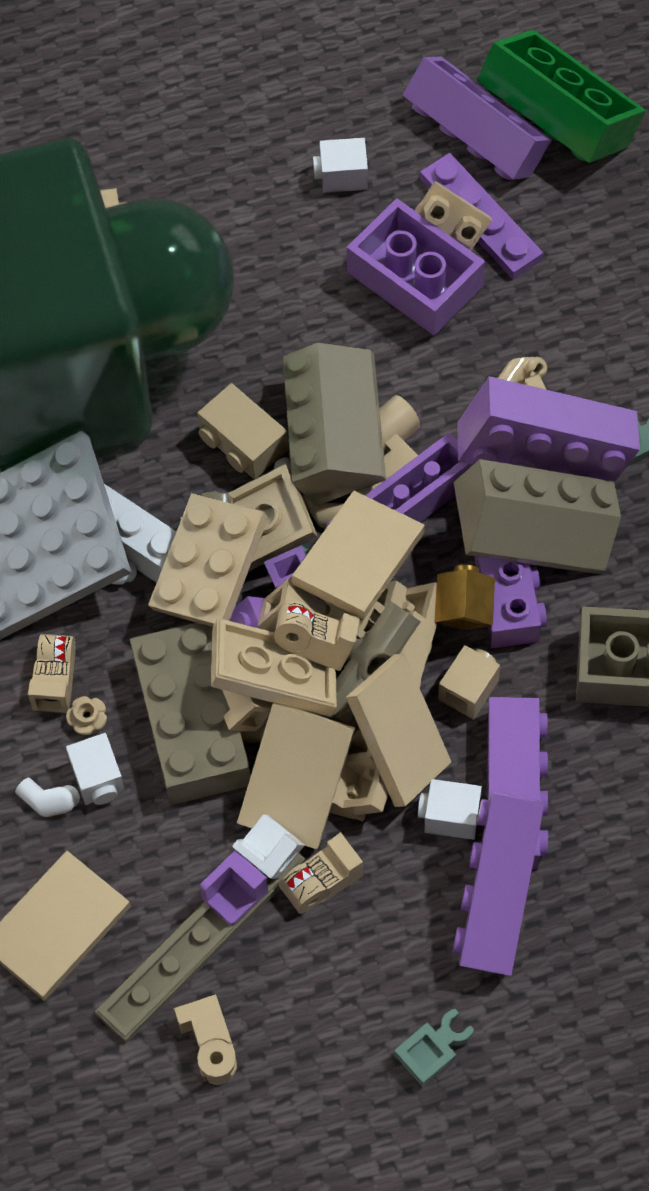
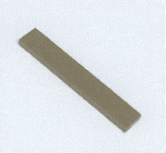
[95,853,305,1044]

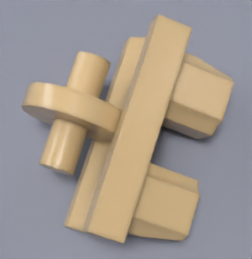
[414,181,492,251]

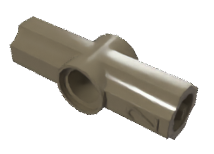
[333,601,421,725]

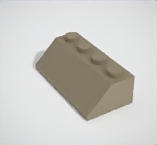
[283,343,386,506]
[454,459,621,574]

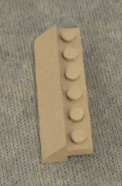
[330,581,437,821]

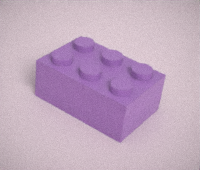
[346,198,485,336]

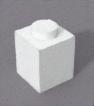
[313,138,368,193]
[66,733,125,805]
[418,779,482,840]

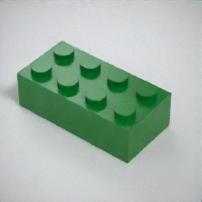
[476,29,647,163]

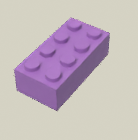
[457,376,640,482]

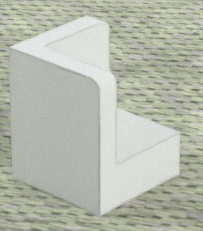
[232,814,305,879]

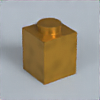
[435,565,495,630]

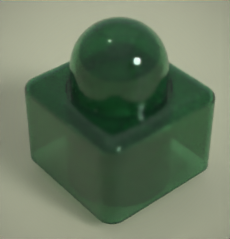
[0,138,234,472]

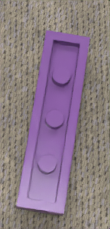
[420,153,543,280]

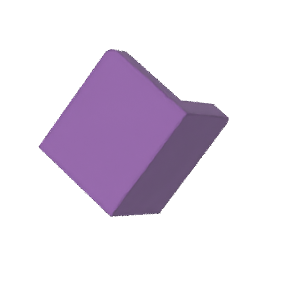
[200,850,268,926]

